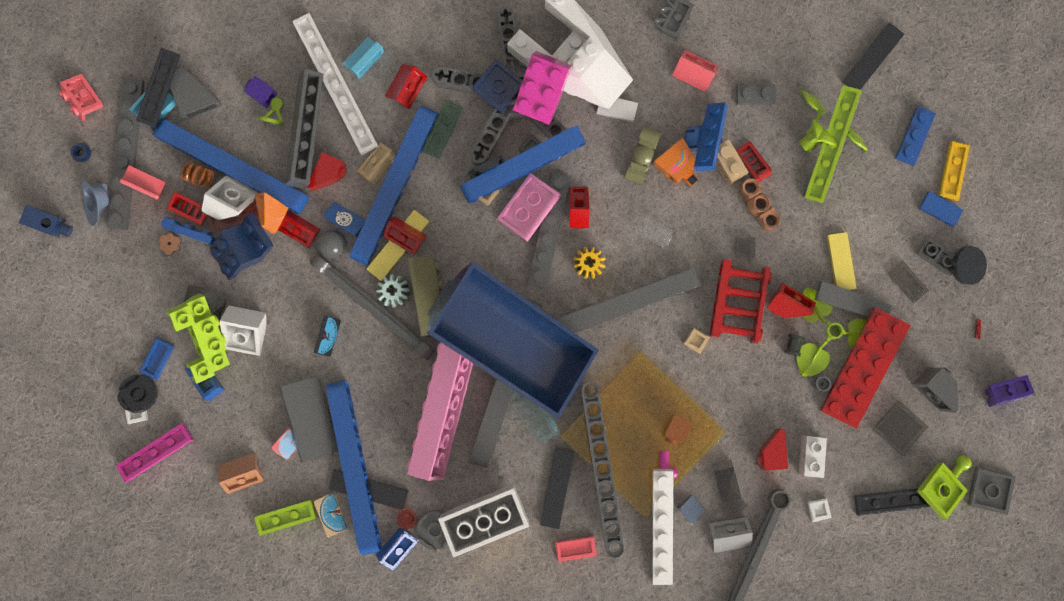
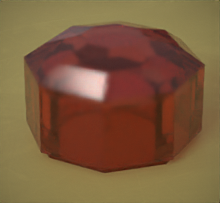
[397,510,417,529]

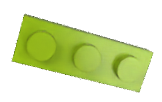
[254,499,317,536]

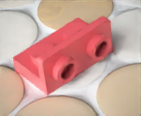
[59,74,103,121]

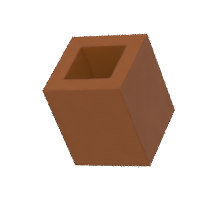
[662,414,693,446]

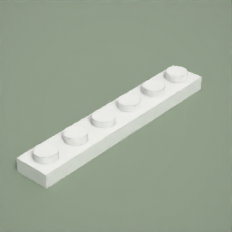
[652,469,673,585]

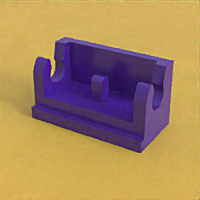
[985,375,1035,407]

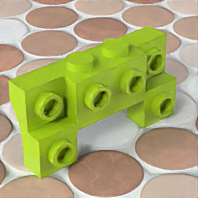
[165,293,230,384]

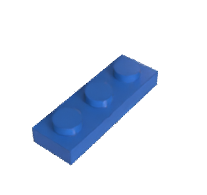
[895,106,936,166]

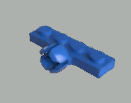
[685,102,728,171]

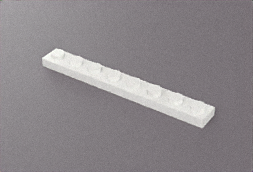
[292,13,379,155]

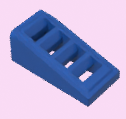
[185,367,225,401]

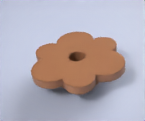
[159,233,181,255]

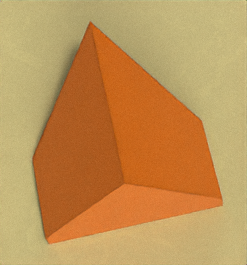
[255,192,288,234]

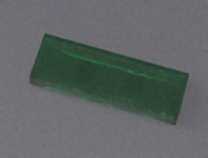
[422,100,463,160]

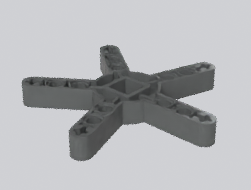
[432,6,576,166]

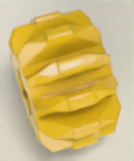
[573,247,606,279]

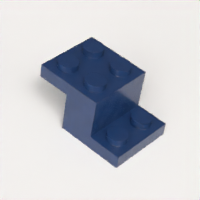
[209,213,274,280]

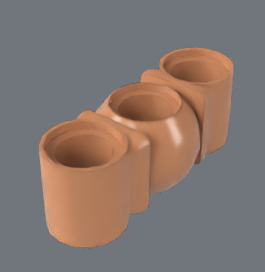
[739,178,780,231]

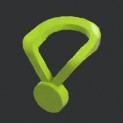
[258,98,284,125]

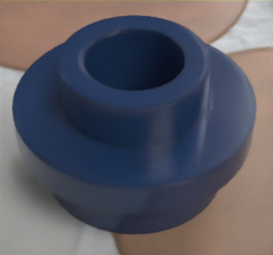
[71,143,91,162]

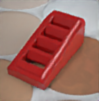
[736,141,772,182]
[166,192,208,226]

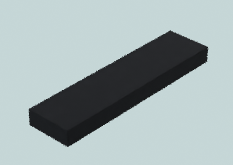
[842,22,904,90]
[136,47,181,128]
[540,448,574,529]
[328,470,409,510]
[854,488,931,516]

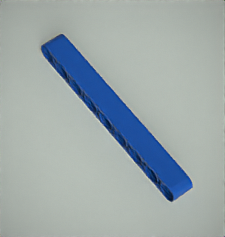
[350,105,439,266]
[152,118,309,214]
[326,380,382,555]

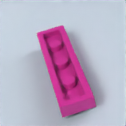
[115,423,194,482]

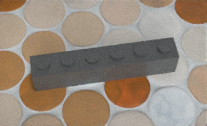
[284,69,324,189]

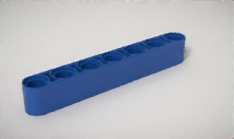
[460,125,586,204]

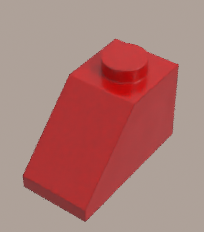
[307,152,347,191]
[569,187,590,229]
[767,283,816,318]
[756,428,788,471]

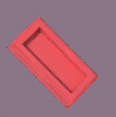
[555,536,597,562]

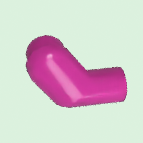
[659,451,678,478]

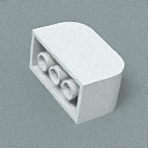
[438,485,529,558]

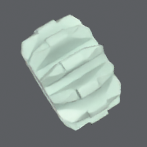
[376,274,410,307]

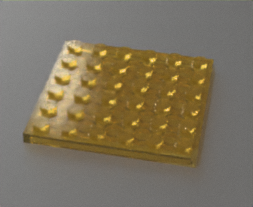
[561,352,726,518]

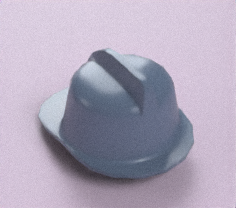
[81,181,110,226]

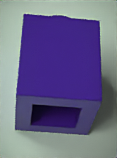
[244,76,278,109]

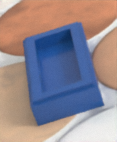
[918,191,963,227]
[139,337,175,380]

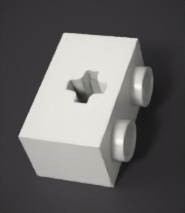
[799,435,827,478]

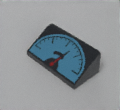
[314,316,341,356]

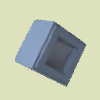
[677,495,705,524]

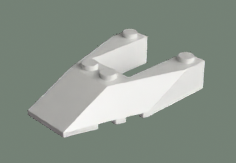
[507,0,633,109]

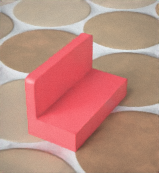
[672,49,719,92]
[119,166,166,200]

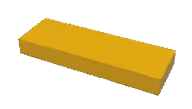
[938,141,970,201]

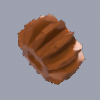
[180,161,215,188]

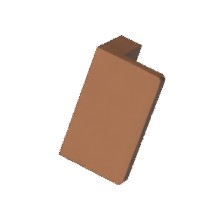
[218,453,264,494]

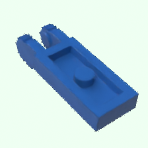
[161,218,216,245]

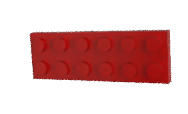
[820,307,911,429]

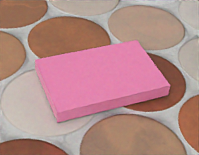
[497,173,561,241]

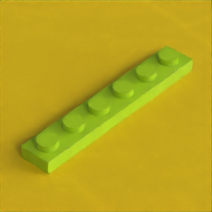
[804,85,862,203]

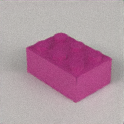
[513,51,572,125]

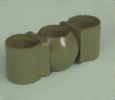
[624,126,661,185]

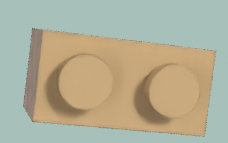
[716,140,749,186]

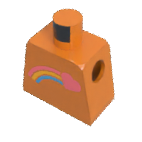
[653,138,699,187]

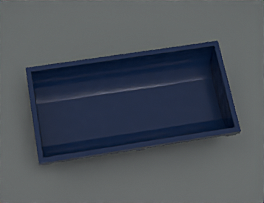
[426,262,599,419]

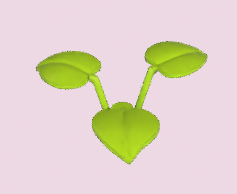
[798,89,868,153]
[796,287,867,377]

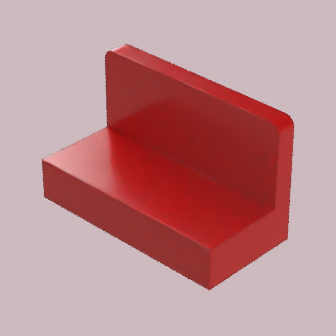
[385,64,428,109]

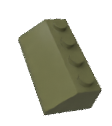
[408,256,444,337]

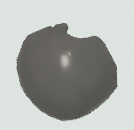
[315,230,347,259]

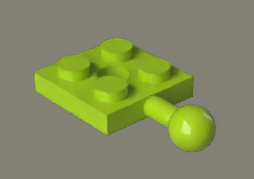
[917,455,972,519]

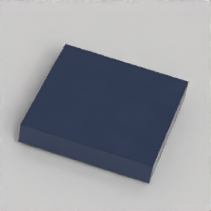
[471,59,523,113]

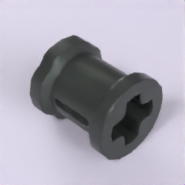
[784,333,806,357]

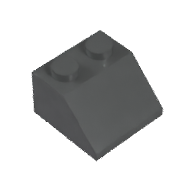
[912,368,958,413]

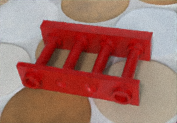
[709,259,772,344]

